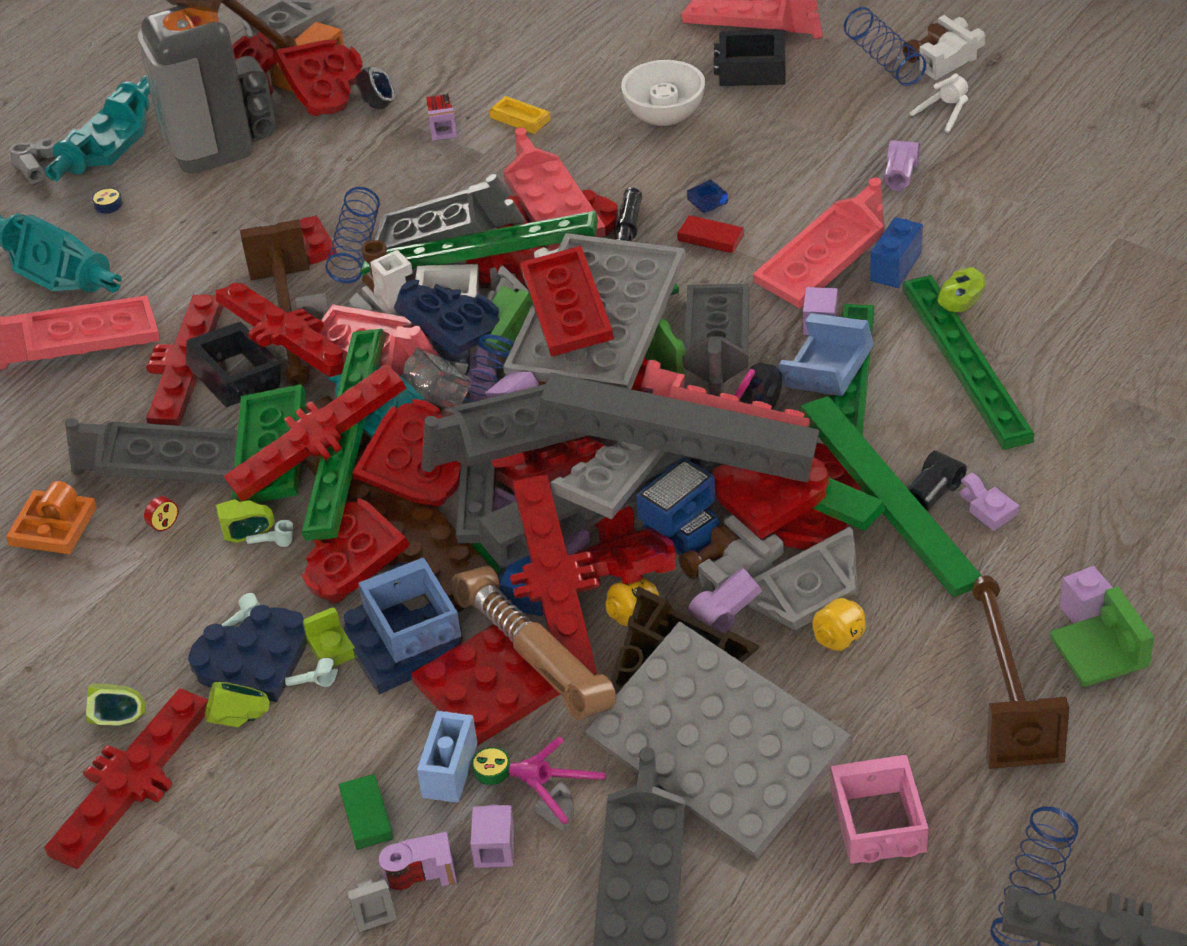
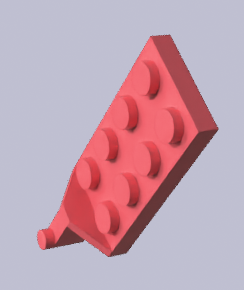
[681,0,823,39]
[503,128,605,251]
[753,178,884,309]
[0,295,159,370]
[318,304,449,378]
[641,360,810,428]

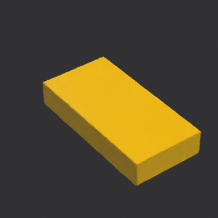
[489,96,551,134]

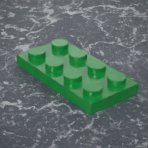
[231,385,306,503]

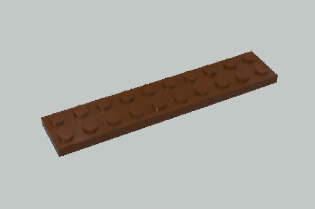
[302,395,499,612]

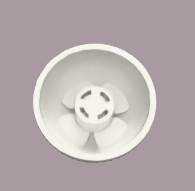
[621,60,705,126]

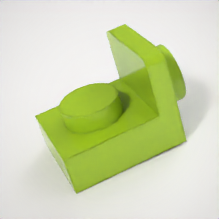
[303,607,355,668]

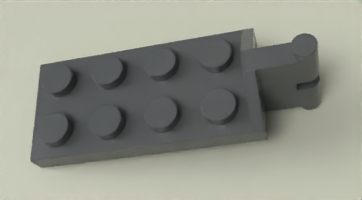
[374,174,525,249]
[683,284,749,397]
[421,384,588,472]
[65,418,238,484]
[593,747,686,946]

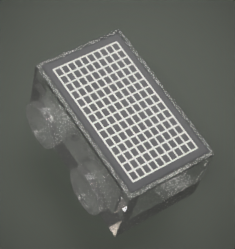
[402,347,472,408]

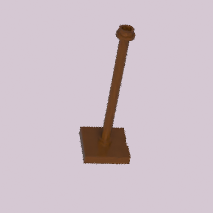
[166,0,297,50]
[240,219,309,386]
[972,576,1069,769]

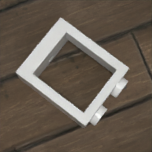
[415,264,480,298]

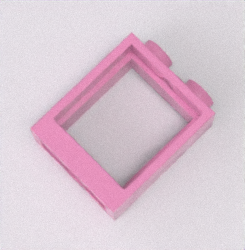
[830,755,929,864]

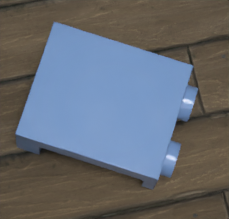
[778,313,874,396]

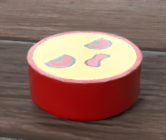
[144,496,179,531]

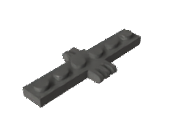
[1001,888,1187,946]

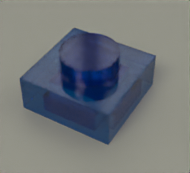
[687,179,728,214]

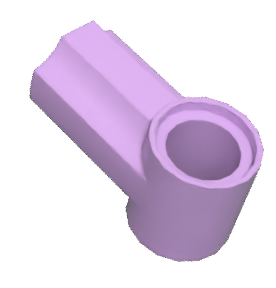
[884,140,920,191]
[467,347,498,402]
[688,568,762,633]

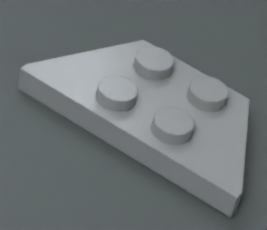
[242,0,335,47]
[746,527,858,631]

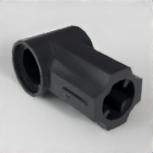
[907,450,967,511]

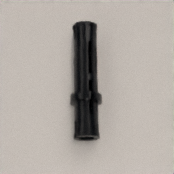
[614,187,642,242]

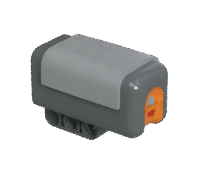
[138,6,276,173]

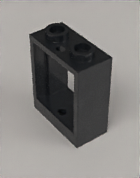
[713,30,786,86]
[186,321,282,407]

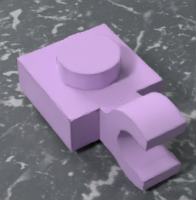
[960,473,1019,531]

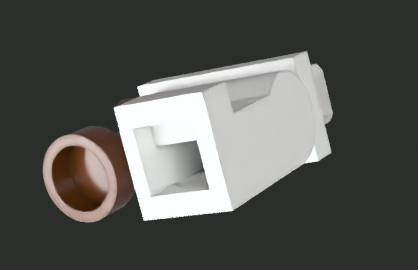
[902,15,985,80]
[361,240,413,317]

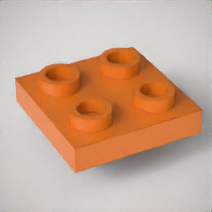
[6,481,97,555]

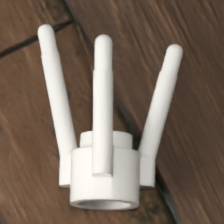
[909,73,968,133]

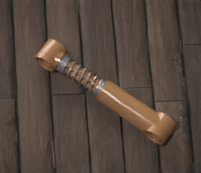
[451,566,616,720]

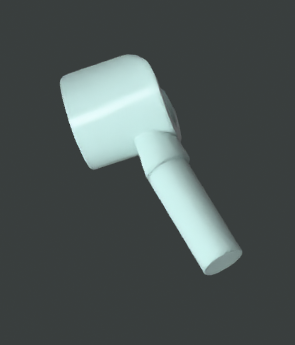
[246,520,293,547]
[221,593,260,627]
[285,658,338,687]

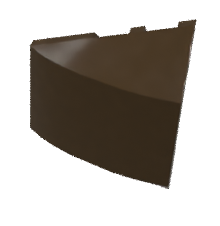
[611,586,760,694]

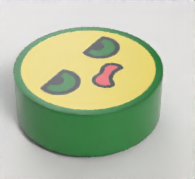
[472,747,510,785]

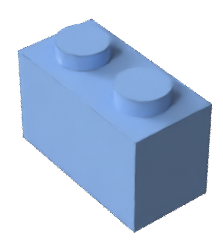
[417,711,478,803]

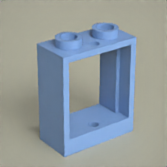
[358,557,461,663]

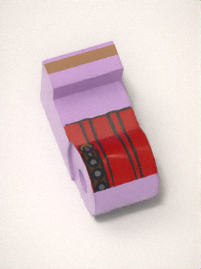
[426,94,457,141]
[379,832,457,890]

